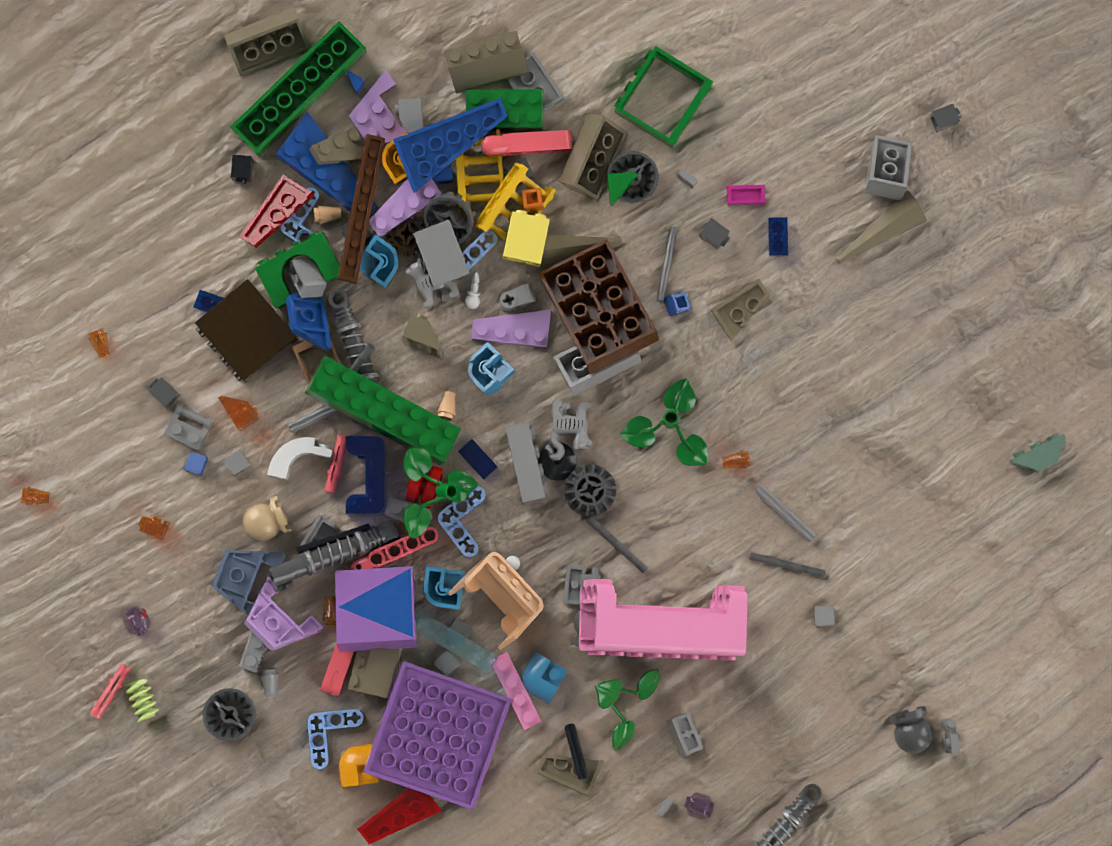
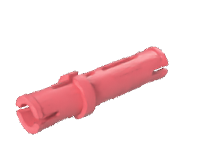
[324,435,349,494]
[90,663,131,719]

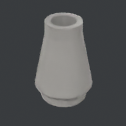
[260,668,279,697]

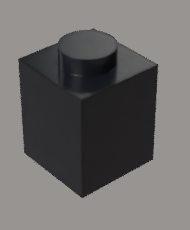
[231,155,253,184]

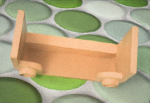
[448,552,544,650]

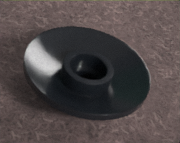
[538,442,576,481]

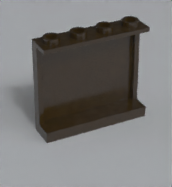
[195,279,298,383]

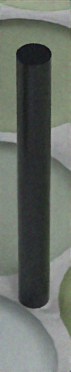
[296,523,371,554]

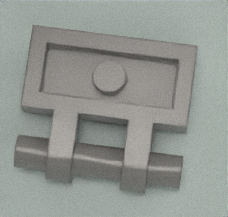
[563,565,601,605]
[941,718,960,754]

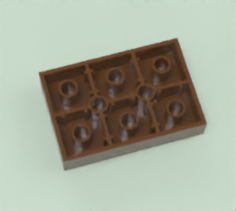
[539,239,659,374]

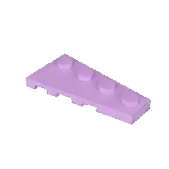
[369,179,441,237]
[471,309,551,348]

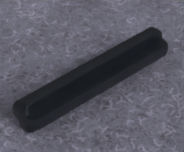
[564,723,588,780]

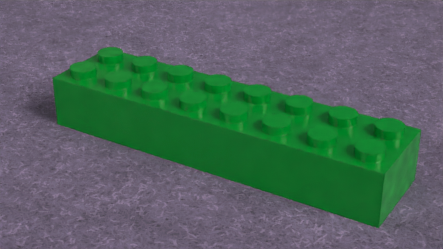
[230,21,367,157]
[304,356,461,466]

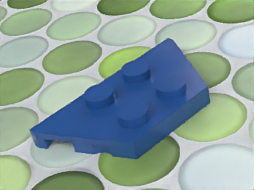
[286,293,332,352]

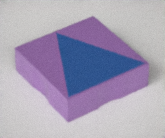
[335,566,417,652]

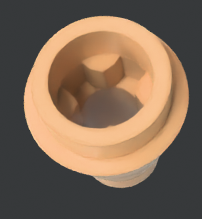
[313,206,341,224]
[437,391,456,421]

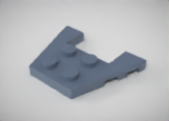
[212,550,287,615]

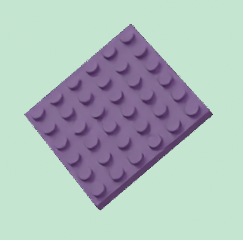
[363,661,511,810]

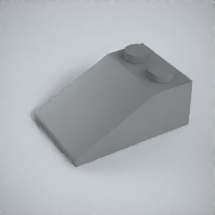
[864,135,912,201]

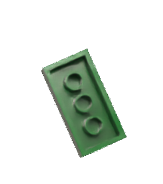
[466,89,544,132]

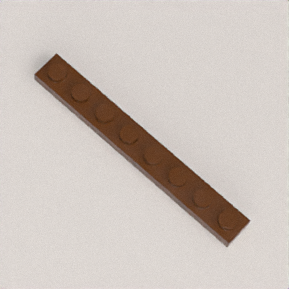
[337,134,385,284]

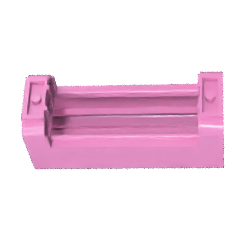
[579,579,748,661]

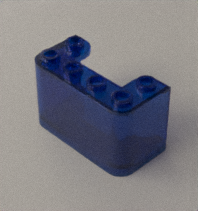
[346,436,387,517]

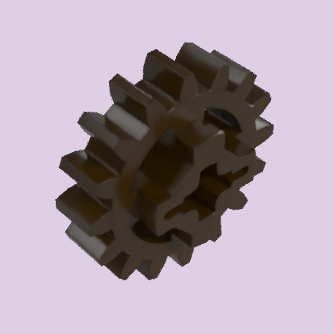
[386,216,426,256]

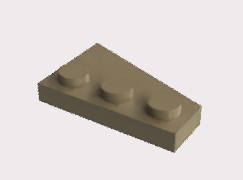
[309,126,364,165]
[711,279,769,342]
[535,754,604,797]

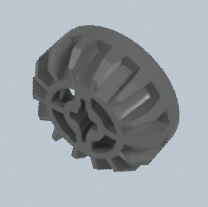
[607,151,659,204]
[424,192,477,243]
[564,464,616,517]
[203,688,257,741]

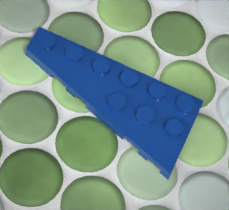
[393,98,507,193]
[275,112,379,220]

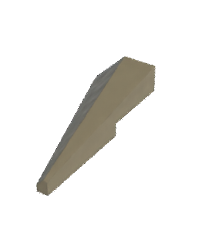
[836,190,927,264]
[526,235,622,274]

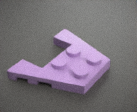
[349,70,408,145]
[244,576,324,651]

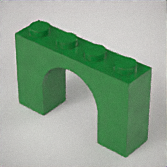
[255,231,340,309]

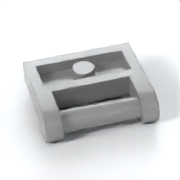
[164,403,214,451]

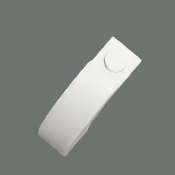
[267,437,334,480]

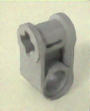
[500,283,537,312]

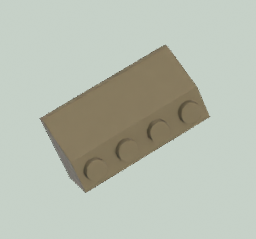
[224,8,310,76]
[444,30,529,93]
[558,113,628,201]
[403,313,443,359]
[348,648,402,699]

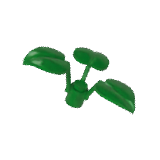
[620,378,708,466]
[403,447,478,538]
[595,669,659,751]

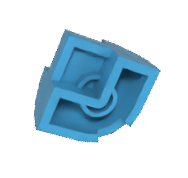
[359,234,399,288]
[468,342,515,395]
[424,566,465,610]
[522,652,567,704]

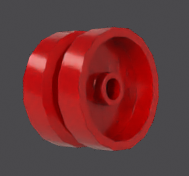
[405,466,444,509]

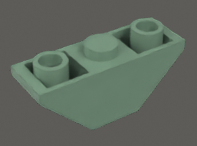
[1010,433,1065,473]

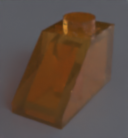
[218,395,260,432]

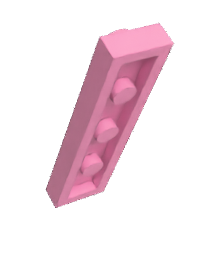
[490,652,542,730]

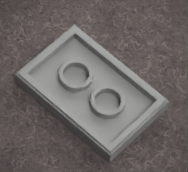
[506,52,565,112]
[413,220,470,287]

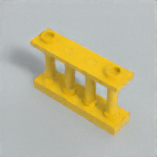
[456,129,508,210]
[474,163,556,241]

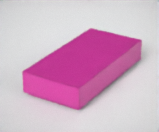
[726,185,765,206]

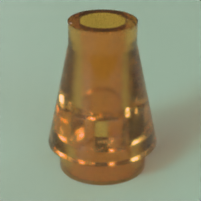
[88,329,110,358]
[722,450,751,469]
[21,486,50,505]
[323,596,336,626]

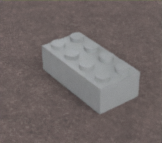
[554,346,642,397]
[505,422,548,505]

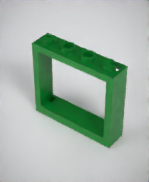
[614,46,713,149]

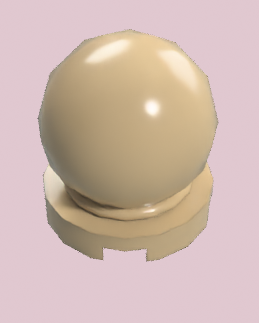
[243,496,292,542]

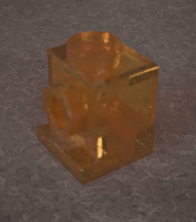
[138,515,170,540]

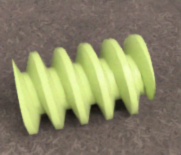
[124,679,159,722]

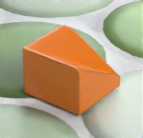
[522,188,545,213]

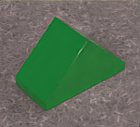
[607,172,638,207]

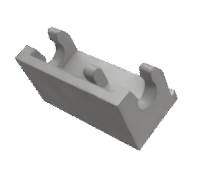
[300,514,338,552]
[666,712,703,757]

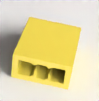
[502,210,550,267]

